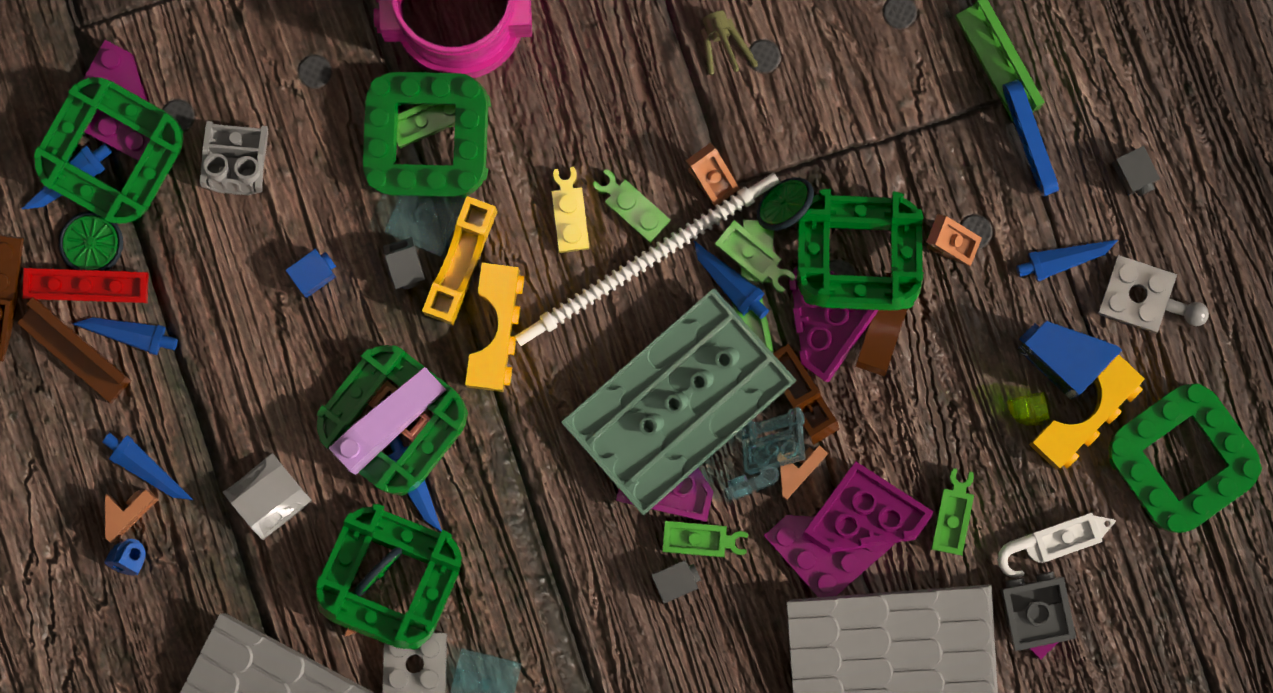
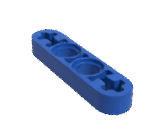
[1003,79,1059,197]

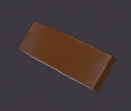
[773,344,840,445]

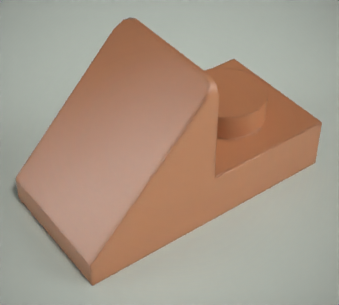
[686,143,740,206]
[926,214,982,266]
[778,445,828,501]
[105,489,159,543]

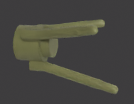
[700,11,758,76]

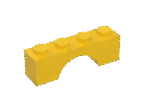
[422,196,497,325]
[465,263,524,392]
[1029,354,1145,470]

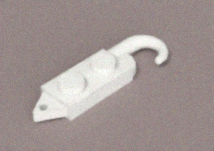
[998,513,1116,578]

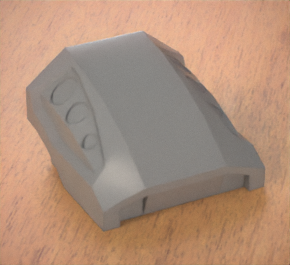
[200,121,268,195]
[223,453,312,540]

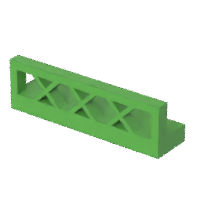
[955,0,1045,123]

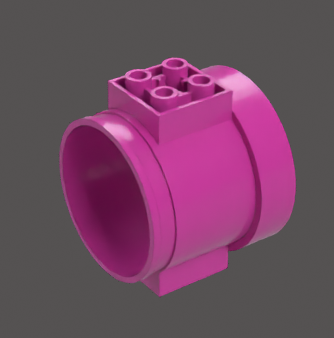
[373,0,532,78]

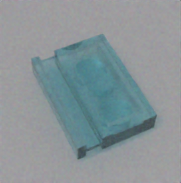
[450,649,522,693]

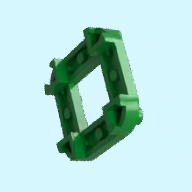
[363,72,491,198]
[34,77,183,224]
[797,189,924,311]
[317,345,468,496]
[1109,384,1262,533]
[316,504,462,650]

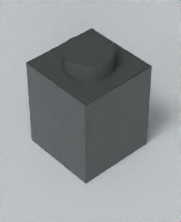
[1112,146,1160,197]
[383,237,425,289]
[651,560,701,604]

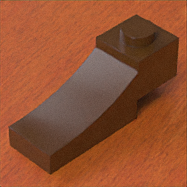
[855,273,908,376]

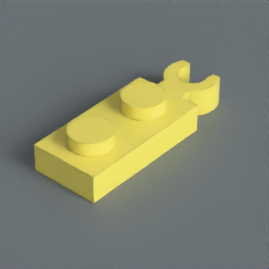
[552,167,590,253]

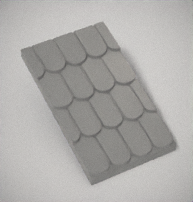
[787,584,998,693]
[180,613,374,693]

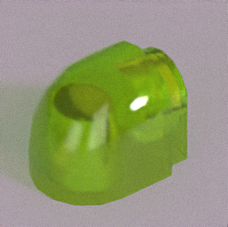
[1006,392,1050,426]

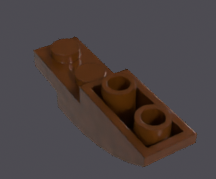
[0,234,24,362]

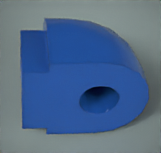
[104,539,146,576]

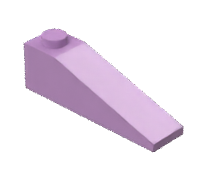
[329,367,446,475]

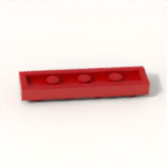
[22,268,149,303]

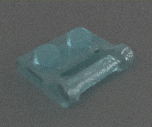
[741,407,806,475]
[723,465,779,503]

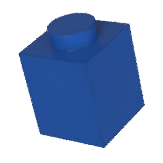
[285,249,336,298]

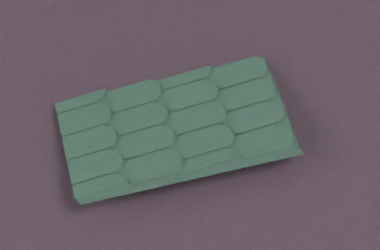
[561,288,797,515]

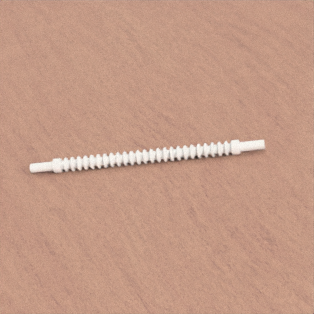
[514,172,780,346]

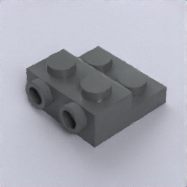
[999,572,1076,651]

